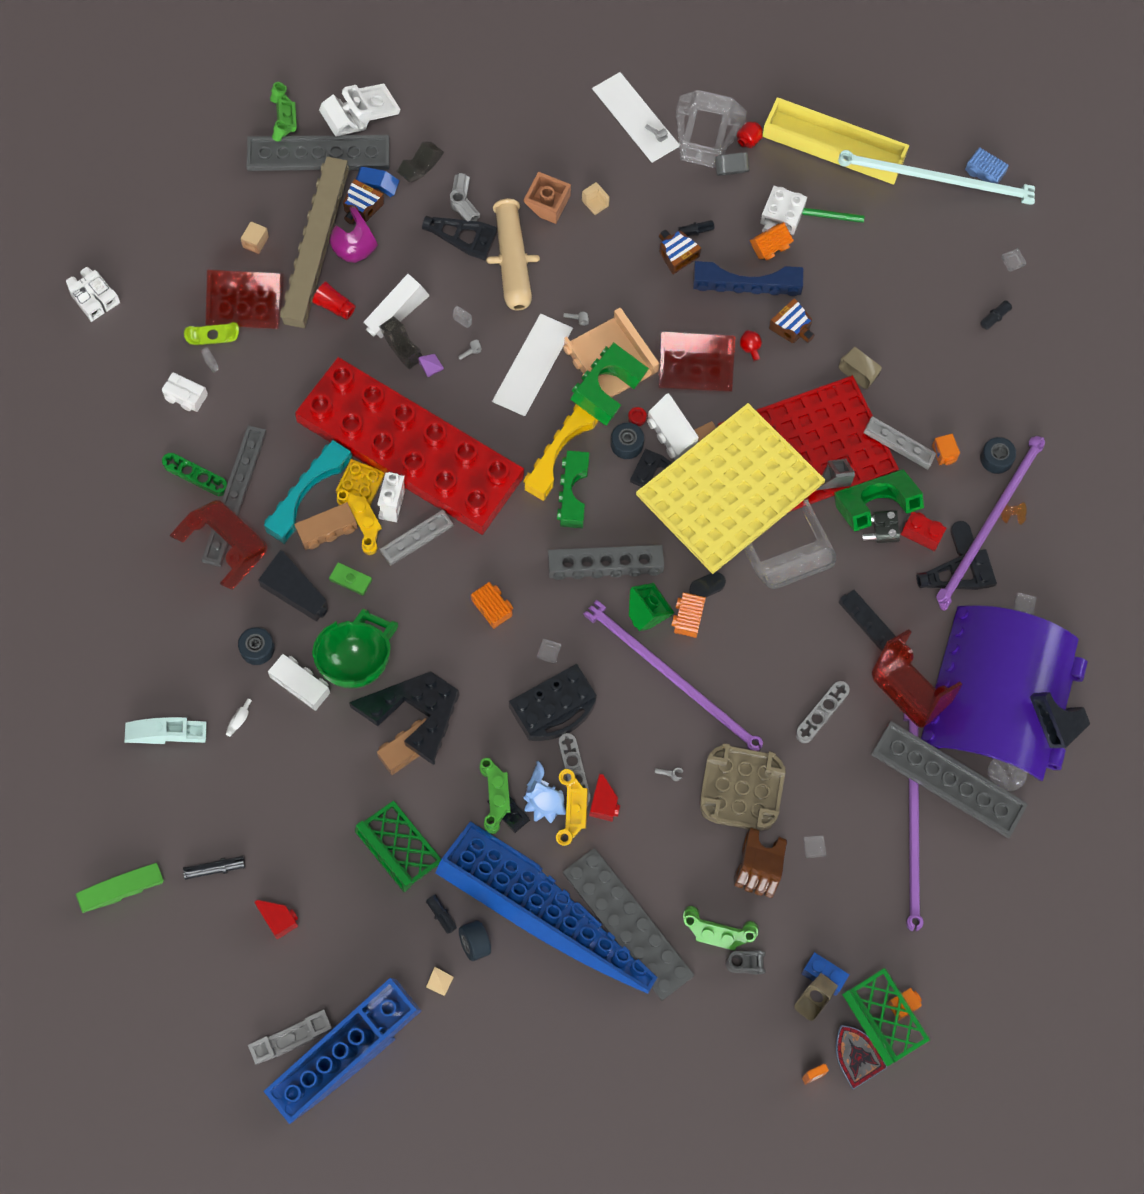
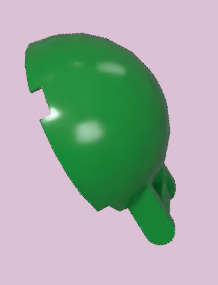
[312,609,398,689]

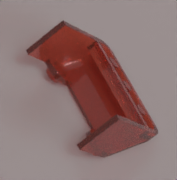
[170,500,267,590]
[872,629,962,728]

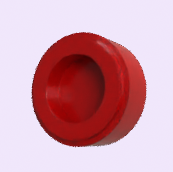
[628,407,647,426]

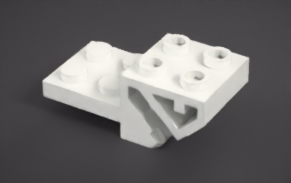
[319,83,401,137]

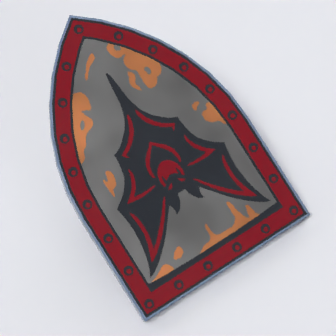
[836,1025,887,1089]

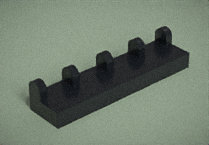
[839,590,905,659]

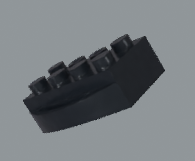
[509,664,597,741]

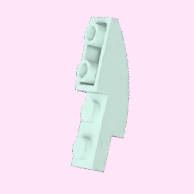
[125,717,206,744]

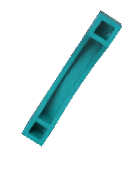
[264,440,352,544]

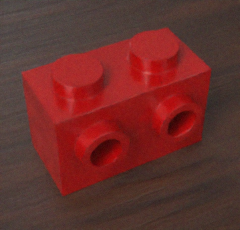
[901,512,947,552]

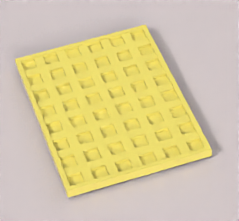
[636,403,825,574]

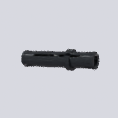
[183,855,246,880]

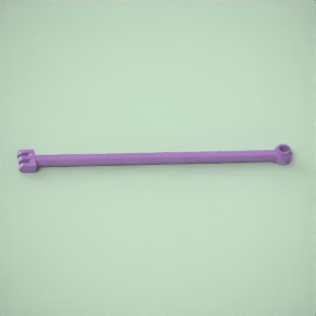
[936,436,1045,611]
[583,600,763,752]
[903,707,924,931]

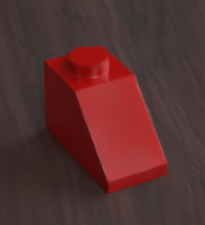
[589,774,620,822]
[254,900,298,940]

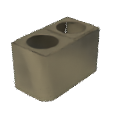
[839,347,882,389]
[794,973,838,1021]

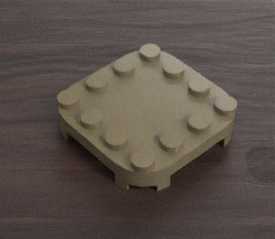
[700,744,786,831]

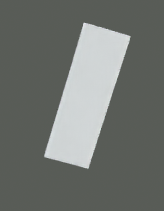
[592,72,680,163]
[492,314,573,416]

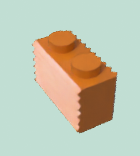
[749,222,794,260]
[471,582,513,629]
[672,592,706,638]

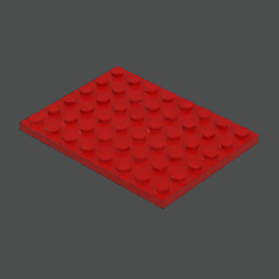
[717,375,899,512]

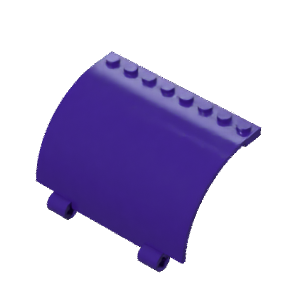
[921,606,1088,781]

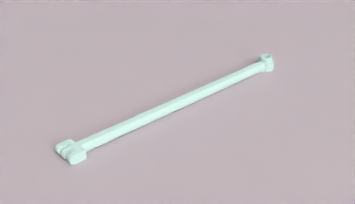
[838,150,1035,205]

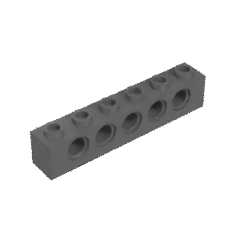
[548,545,664,580]

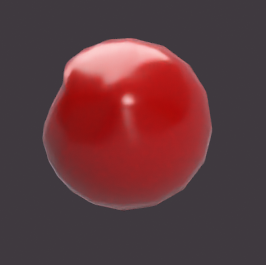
[740,330,762,361]

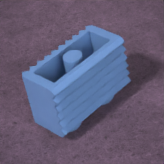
[965,147,1009,184]

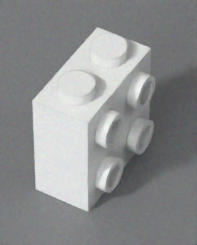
[760,186,807,235]

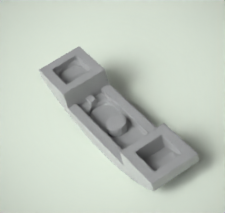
[248,1010,332,1065]

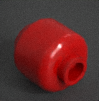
[737,122,763,148]

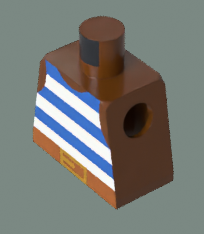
[343,179,384,224]
[659,230,701,275]
[769,298,815,343]

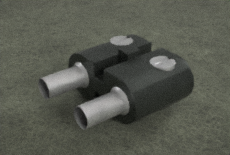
[863,510,900,543]

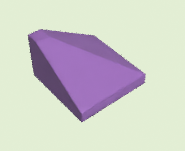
[418,354,444,377]

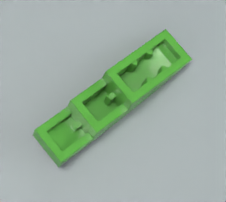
[76,863,164,913]

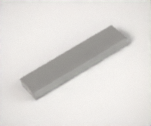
[863,416,936,470]
[380,510,454,566]

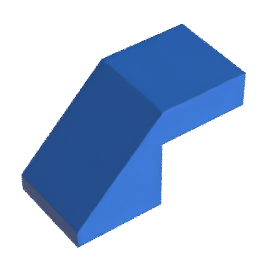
[356,167,400,197]

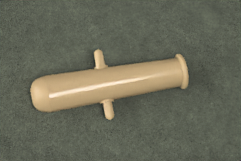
[486,198,540,311]

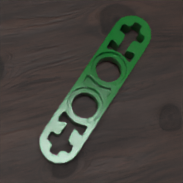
[162,453,227,496]

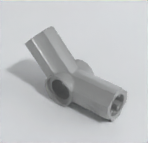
[450,173,480,222]

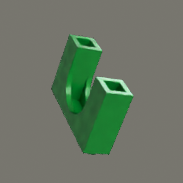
[570,342,649,426]
[834,469,924,532]

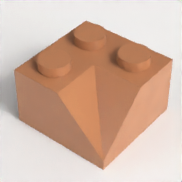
[524,172,571,224]

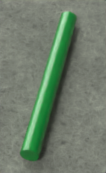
[802,208,865,223]

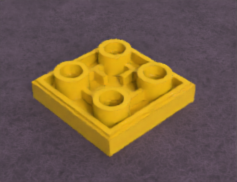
[336,459,385,506]

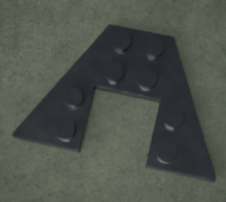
[349,671,460,765]

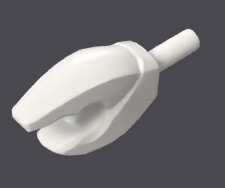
[226,699,252,737]

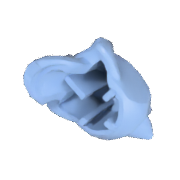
[523,761,566,823]

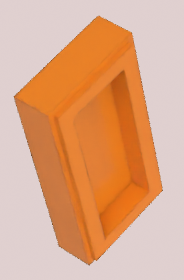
[802,1064,829,1085]

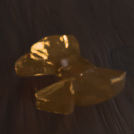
[1001,502,1027,525]

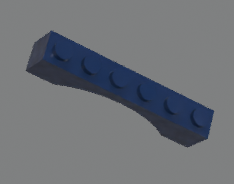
[693,261,803,296]

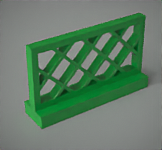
[355,801,441,892]
[842,968,931,1067]

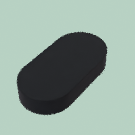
[951,521,974,556]
[689,572,726,597]

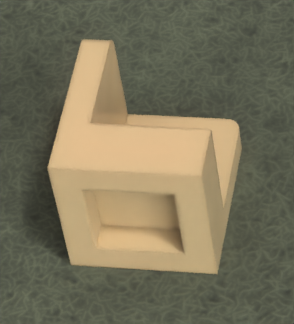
[582,182,609,215]
[241,222,269,254]

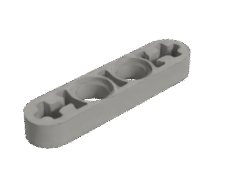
[796,681,850,743]
[559,733,590,806]

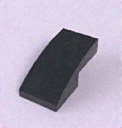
[487,796,530,833]

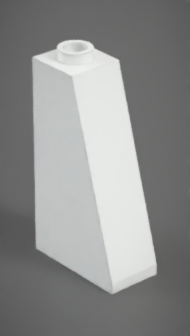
[364,274,430,338]

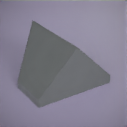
[816,459,855,490]

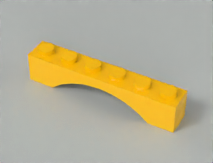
[524,404,599,501]

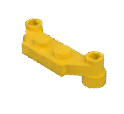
[337,489,382,555]
[556,769,588,846]

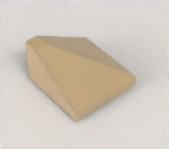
[426,967,454,996]

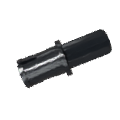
[678,220,715,236]
[981,300,1012,330]
[426,895,457,934]

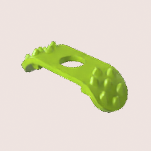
[184,322,239,345]

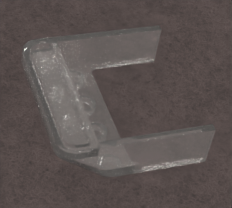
[744,499,837,589]

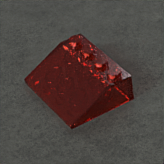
[206,270,284,329]
[659,332,735,391]

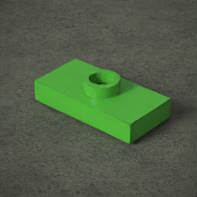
[329,562,372,596]

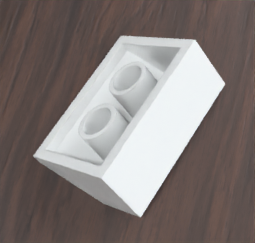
[647,393,699,461]

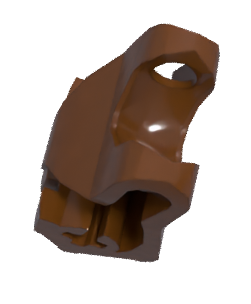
[734,828,787,898]

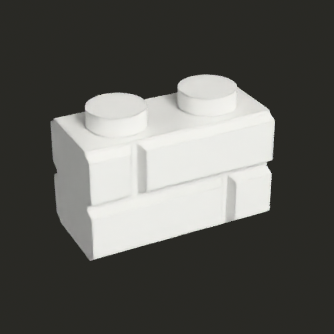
[162,372,208,412]

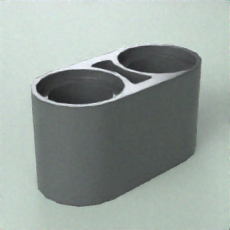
[715,153,750,175]

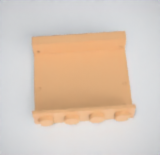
[563,307,660,398]

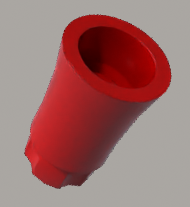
[312,282,356,320]

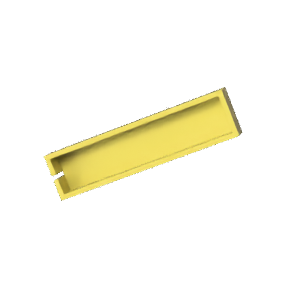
[763,97,909,185]

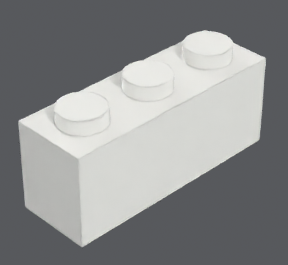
[268,654,330,711]

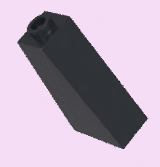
[258,550,328,622]

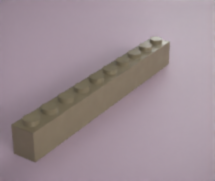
[280,157,349,328]

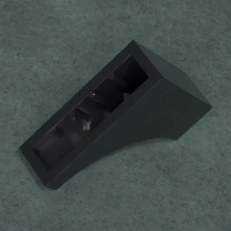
[1030,692,1090,748]

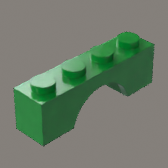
[557,450,589,529]

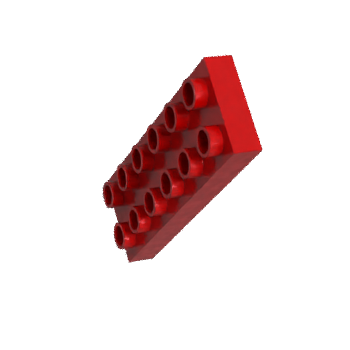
[295,357,524,535]

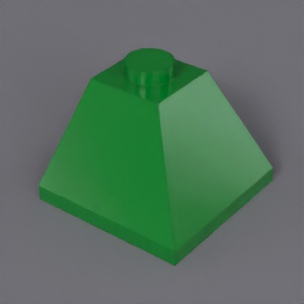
[629,583,674,631]

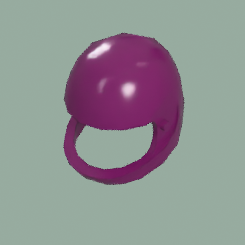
[329,207,378,263]

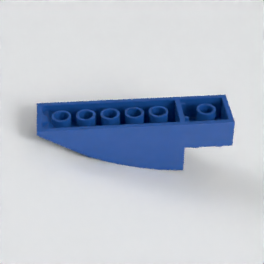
[264,978,422,1124]

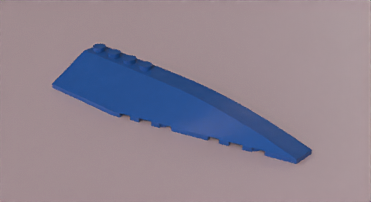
[435,821,658,994]

